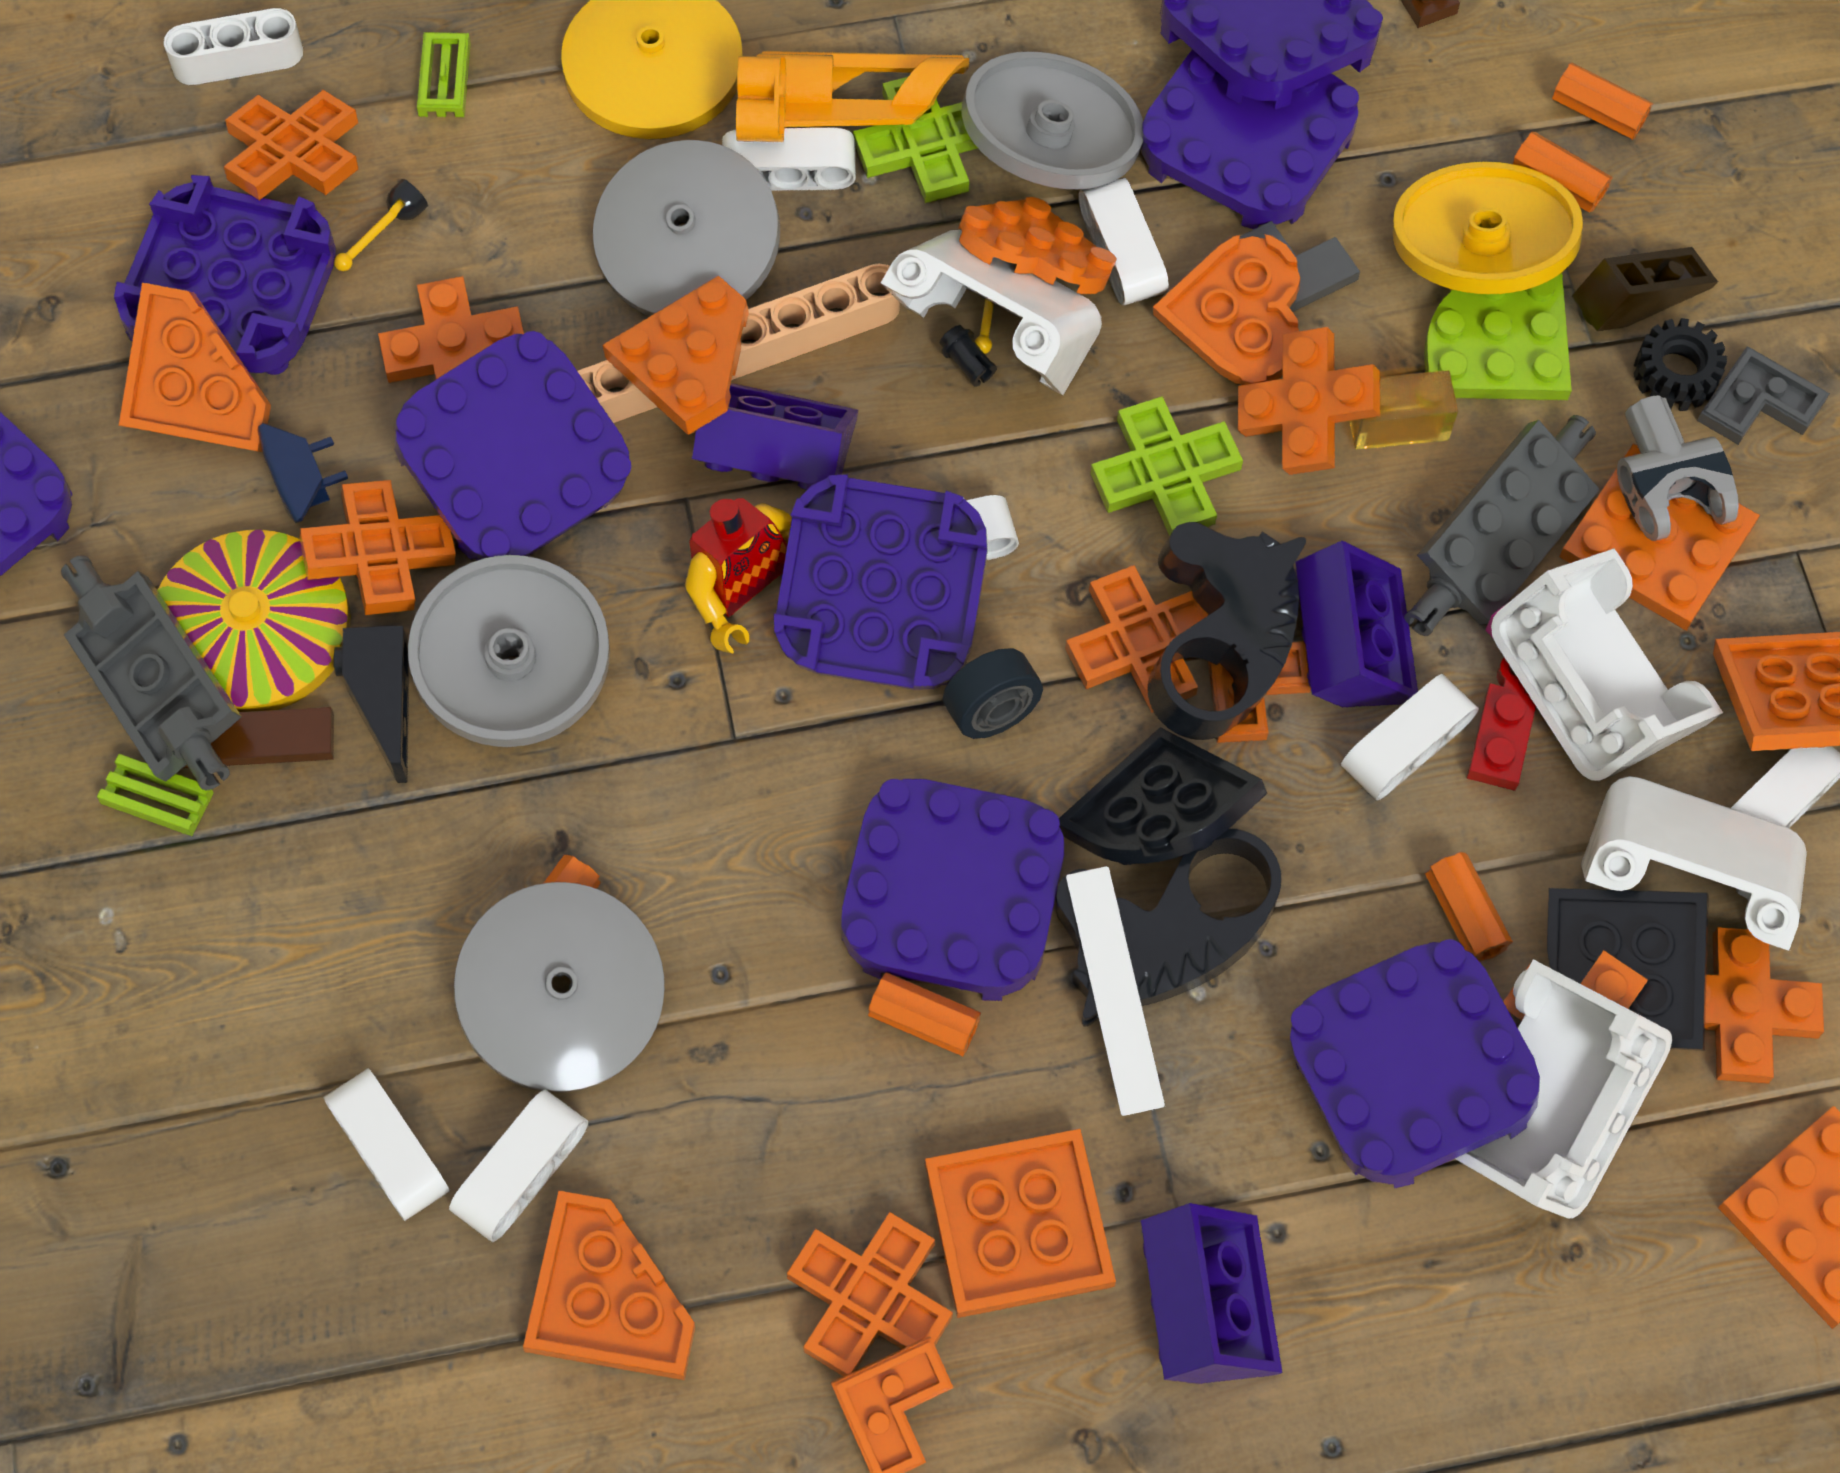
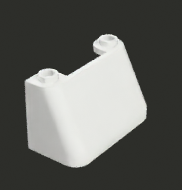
[881,230,1102,395]
[1491,548,1723,781]
[1581,776,1807,951]
[1455,959,1672,1219]

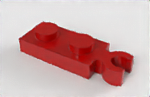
[1467,657,1536,791]

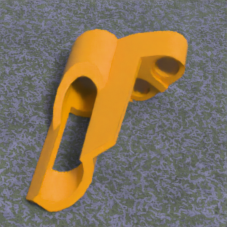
[736,51,969,142]

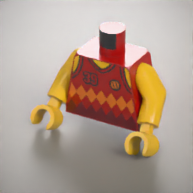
[685,498,792,654]

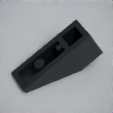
[334,626,409,783]

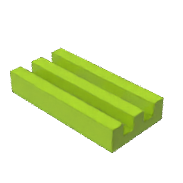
[417,32,471,117]
[97,754,214,836]

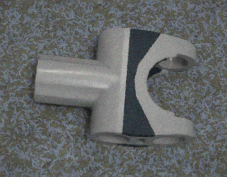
[1617,395,1739,541]

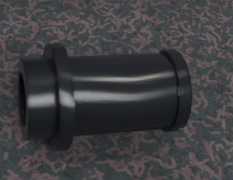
[939,325,997,387]

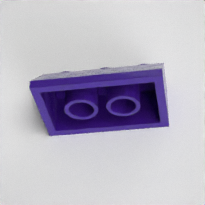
[692,383,858,490]
[1295,540,1418,708]
[1141,1203,1283,1384]

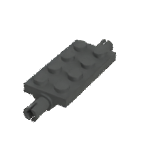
[1404,415,1600,636]
[61,555,242,790]

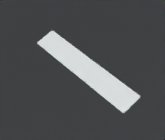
[1066,866,1165,1116]

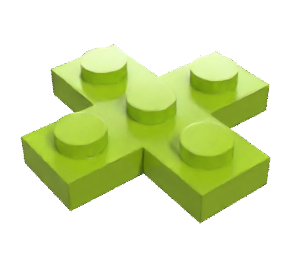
[853,77,978,203]
[1090,396,1243,536]

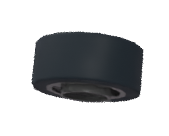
[942,648,1043,739]

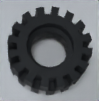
[1633,318,1727,411]

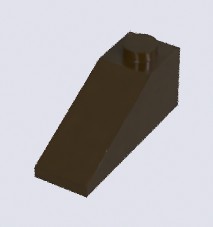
[1572,247,1718,331]

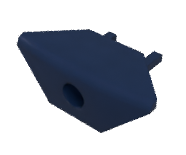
[257,423,348,523]

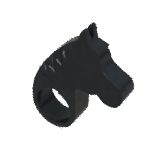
[1148,522,1306,740]
[1056,829,1281,1027]

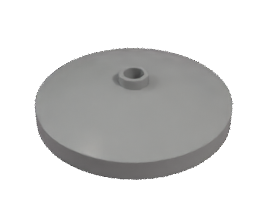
[962,52,1143,189]
[593,140,781,317]
[408,555,610,747]
[454,882,665,1092]

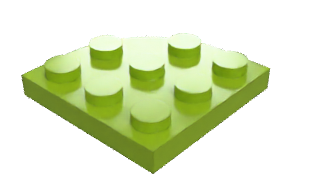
[1424,273,1572,400]

